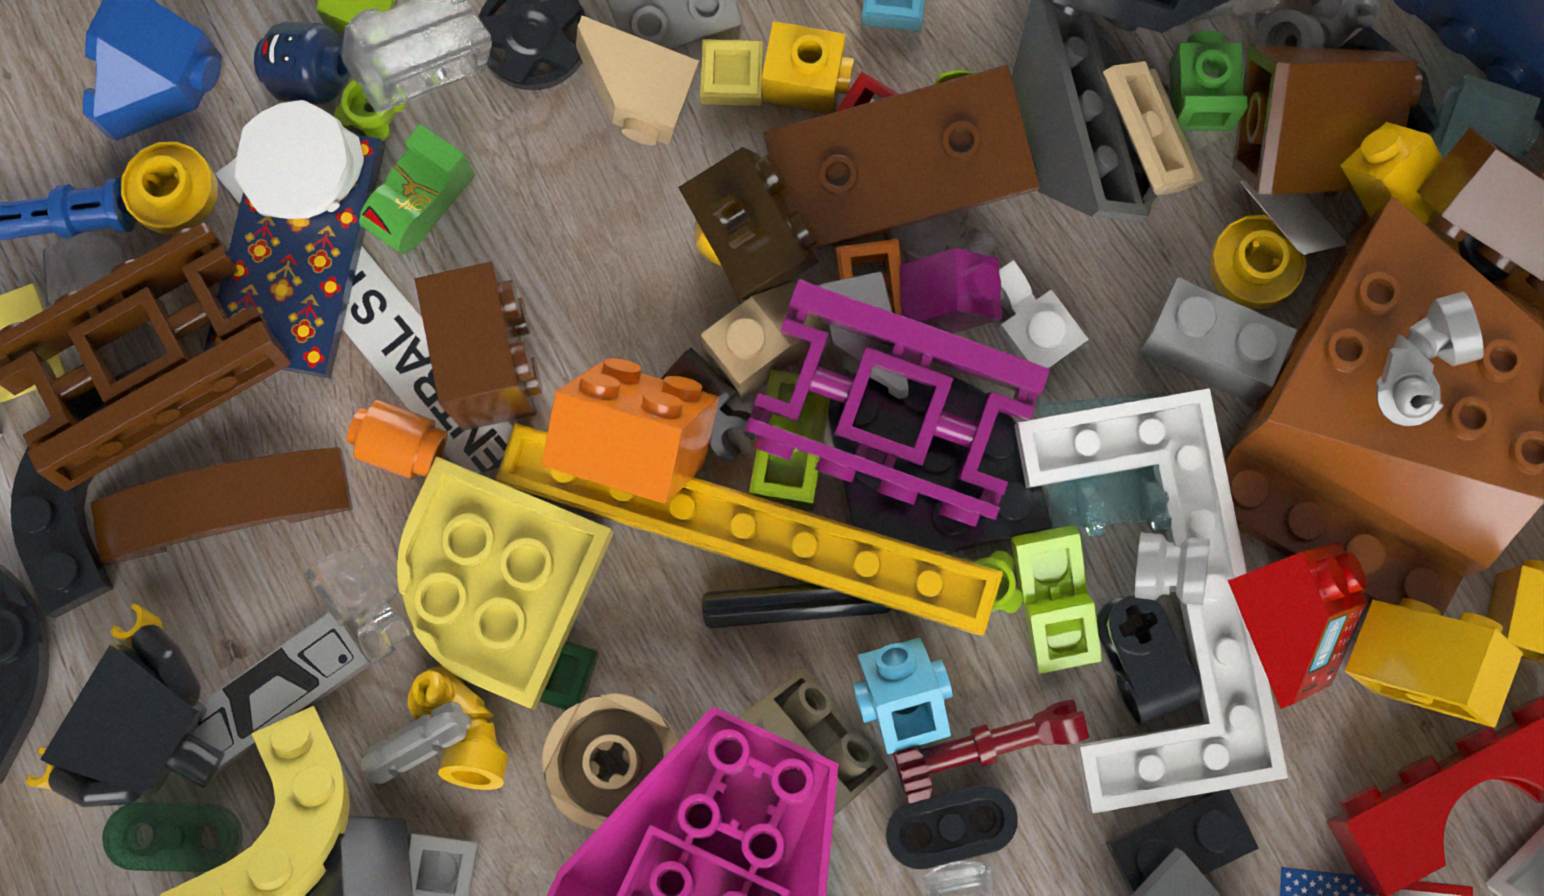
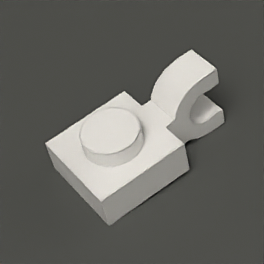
[997,260,1089,369]

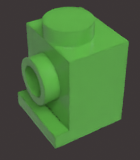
[1169,31,1248,131]

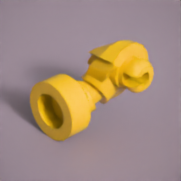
[407,665,509,790]

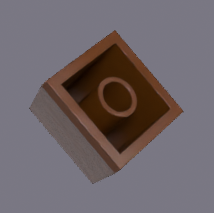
[1232,44,1422,195]

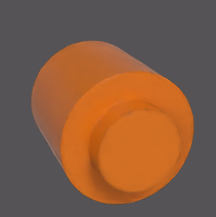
[347,400,448,480]

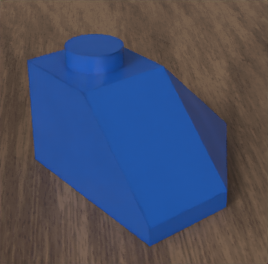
[83,0,223,141]

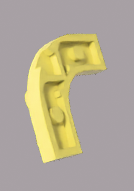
[160,705,350,896]

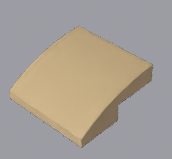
[1103,61,1204,195]

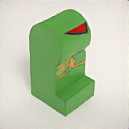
[359,124,475,254]

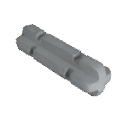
[359,702,472,784]

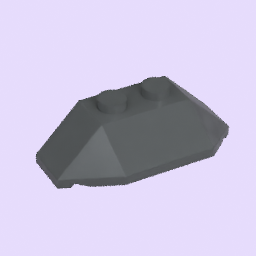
[1011,0,1157,222]

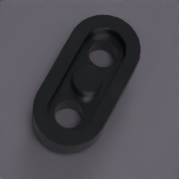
[885,785,1018,870]

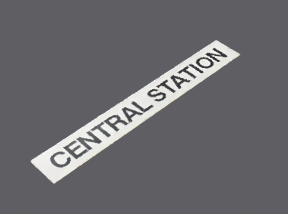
[215,157,513,474]

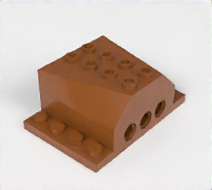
[1224,196,1544,616]

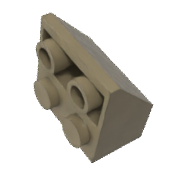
[738,667,888,816]

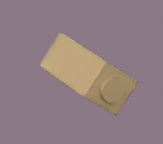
[576,16,699,146]
[700,277,829,401]

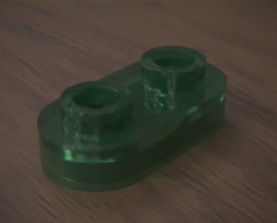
[102,803,243,872]

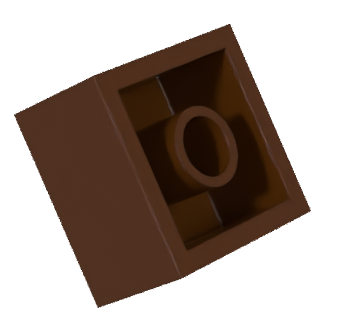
[414,261,543,431]

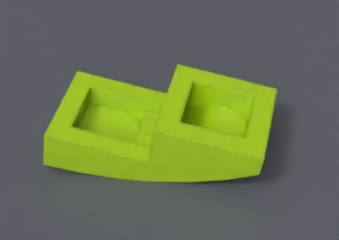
[1011,525,1102,674]

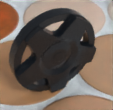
[476,0,586,90]

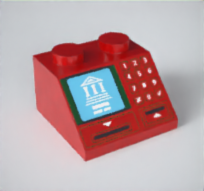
[1227,542,1367,709]

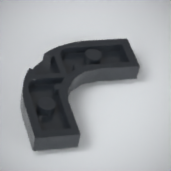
[10,362,148,618]

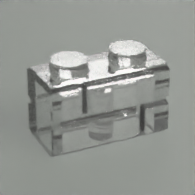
[341,0,492,113]

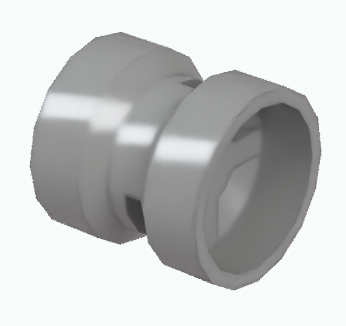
[1134,532,1210,606]

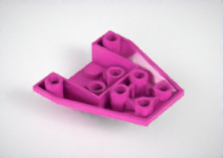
[547,706,839,896]

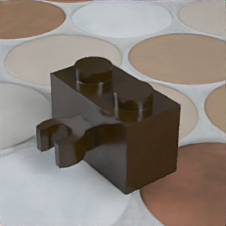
[678,147,819,299]

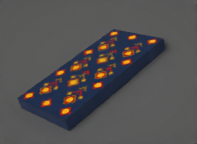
[203,134,385,379]

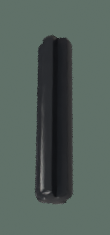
[702,583,892,628]

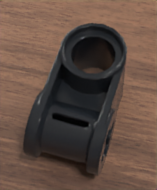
[1097,595,1202,726]

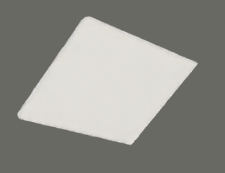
[1240,181,1346,255]

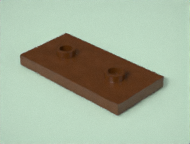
[763,64,1040,251]

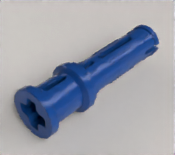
[0,177,136,240]

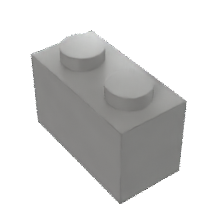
[1138,277,1297,404]

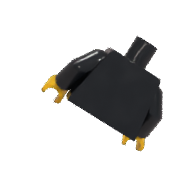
[26,603,225,808]

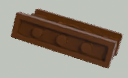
[0,223,292,491]

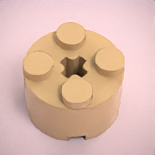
[542,693,679,830]

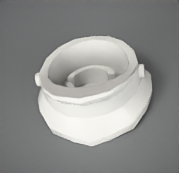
[234,100,364,219]

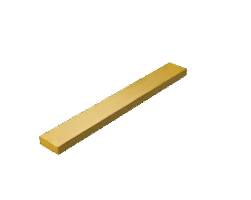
[495,423,1003,637]

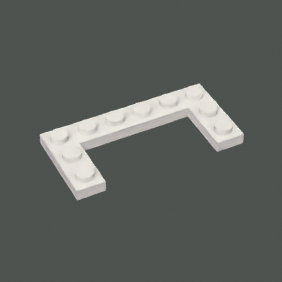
[1014,388,1288,813]

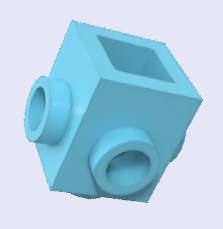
[852,637,953,754]

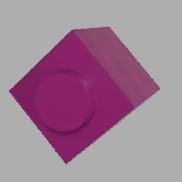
[900,248,1002,333]

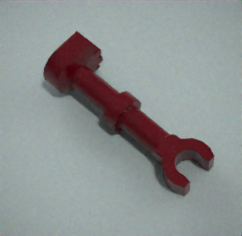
[893,700,1089,804]

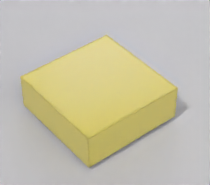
[700,39,763,106]

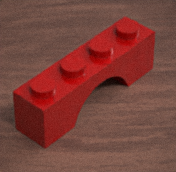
[1326,695,1544,896]

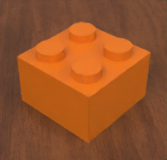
[541,358,720,504]

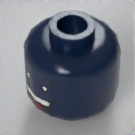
[254,22,352,104]

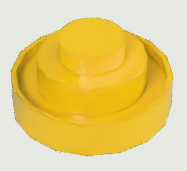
[121,142,218,235]
[1209,215,1307,310]

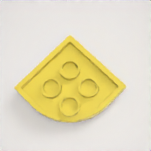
[397,456,614,711]

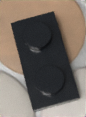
[1106,789,1259,895]

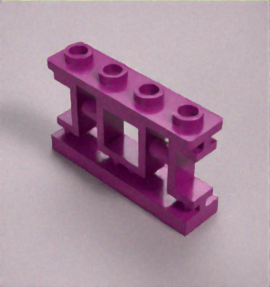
[745,279,1050,527]

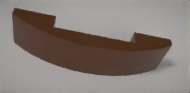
[91,447,353,566]

